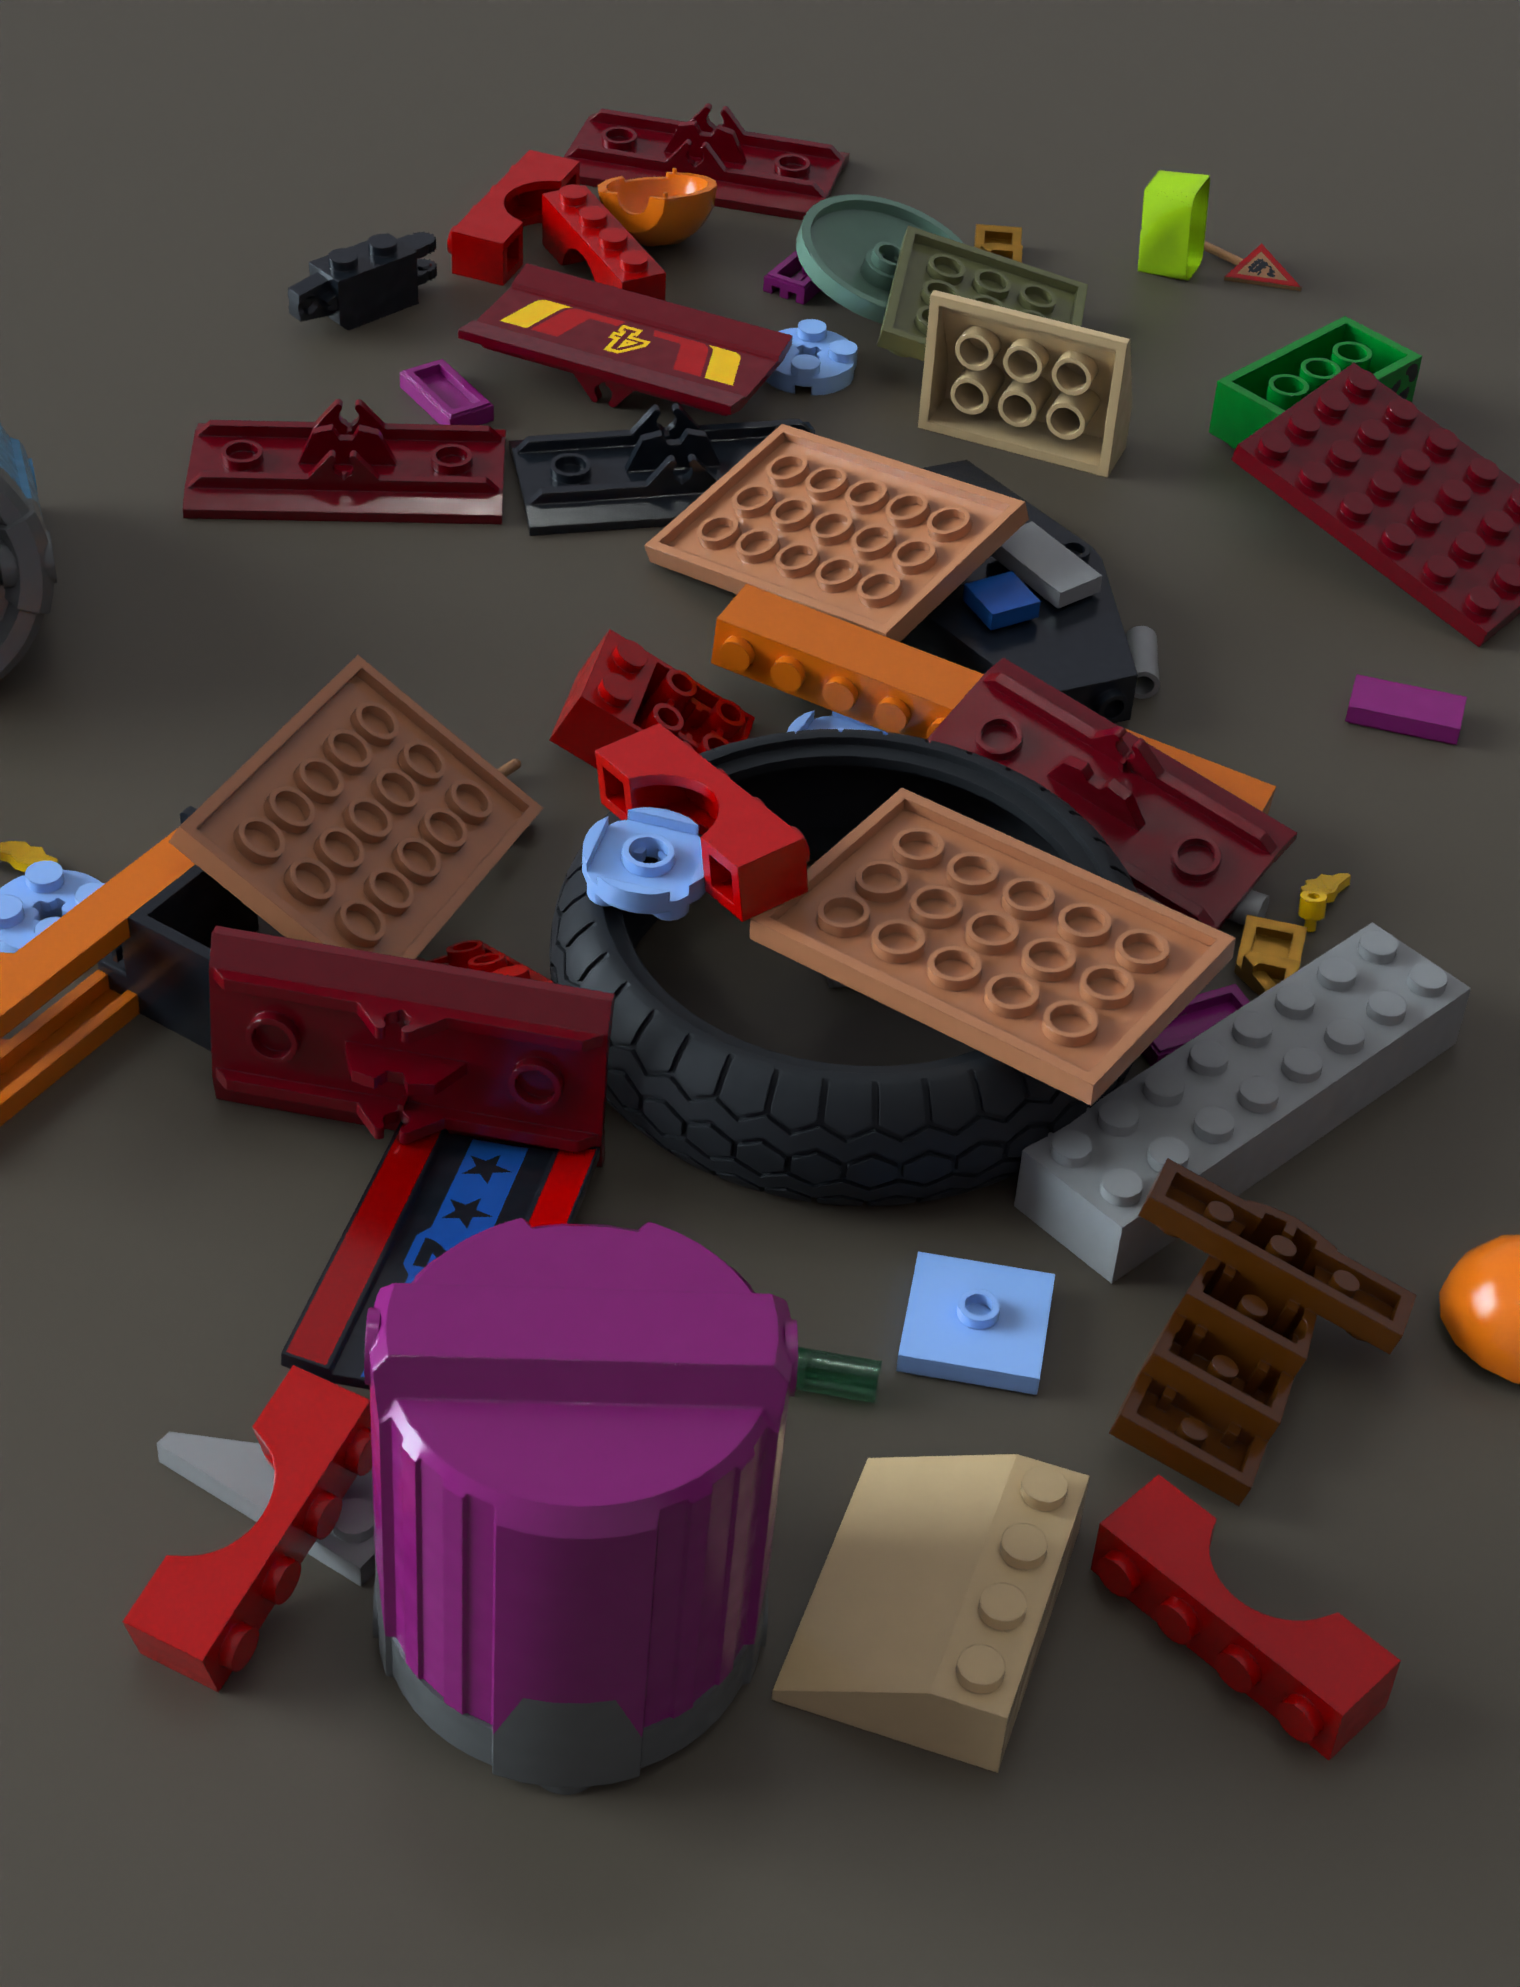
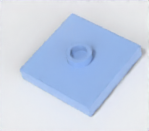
[896,1251,1055,1395]

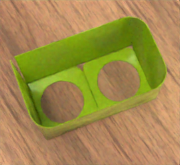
[1138,170,1210,281]

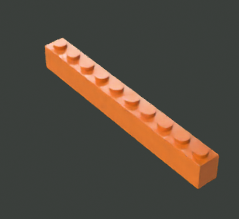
[711,583,1276,815]

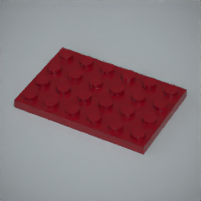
[1231,363,1520,647]

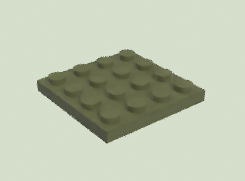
[877,225,1088,361]

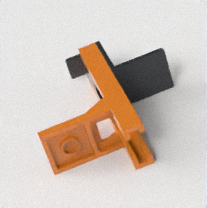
[0,806,259,1127]

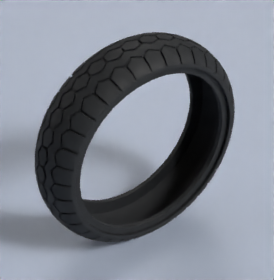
[549,729,1138,1206]

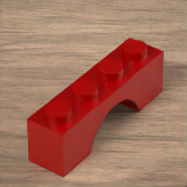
[447,150,580,286]
[542,184,666,301]
[595,723,810,922]
[122,1365,372,1693]
[1091,1474,1401,1760]

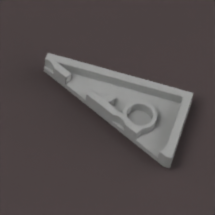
[157,1431,375,1587]

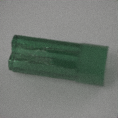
[796,1346,882,1403]

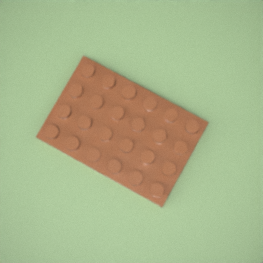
[644,424,1029,642]
[169,655,543,959]
[750,788,1236,1106]

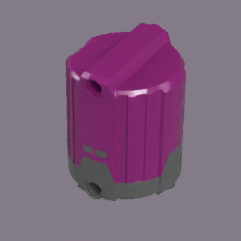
[364,1218,798,1795]

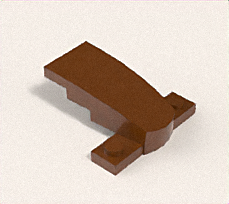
[1109,1158,1417,1506]

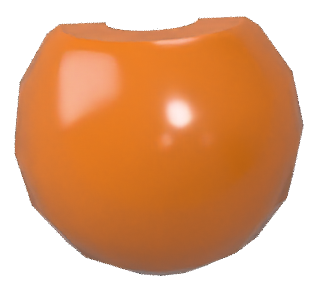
[597,168,717,247]
[1439,1235,1520,1384]

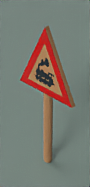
[1204,241,1302,291]

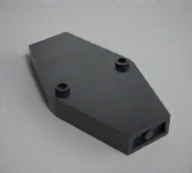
[901,460,1138,723]

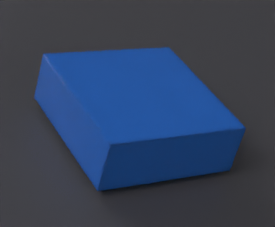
[963,571,1041,630]

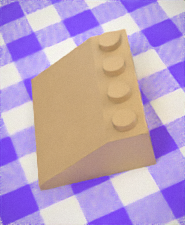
[918,290,1132,478]
[772,1454,1090,1773]

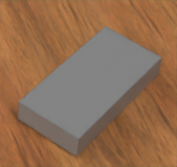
[991,521,1103,609]

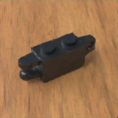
[288,231,437,331]

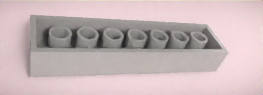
[1014,922,1471,1284]

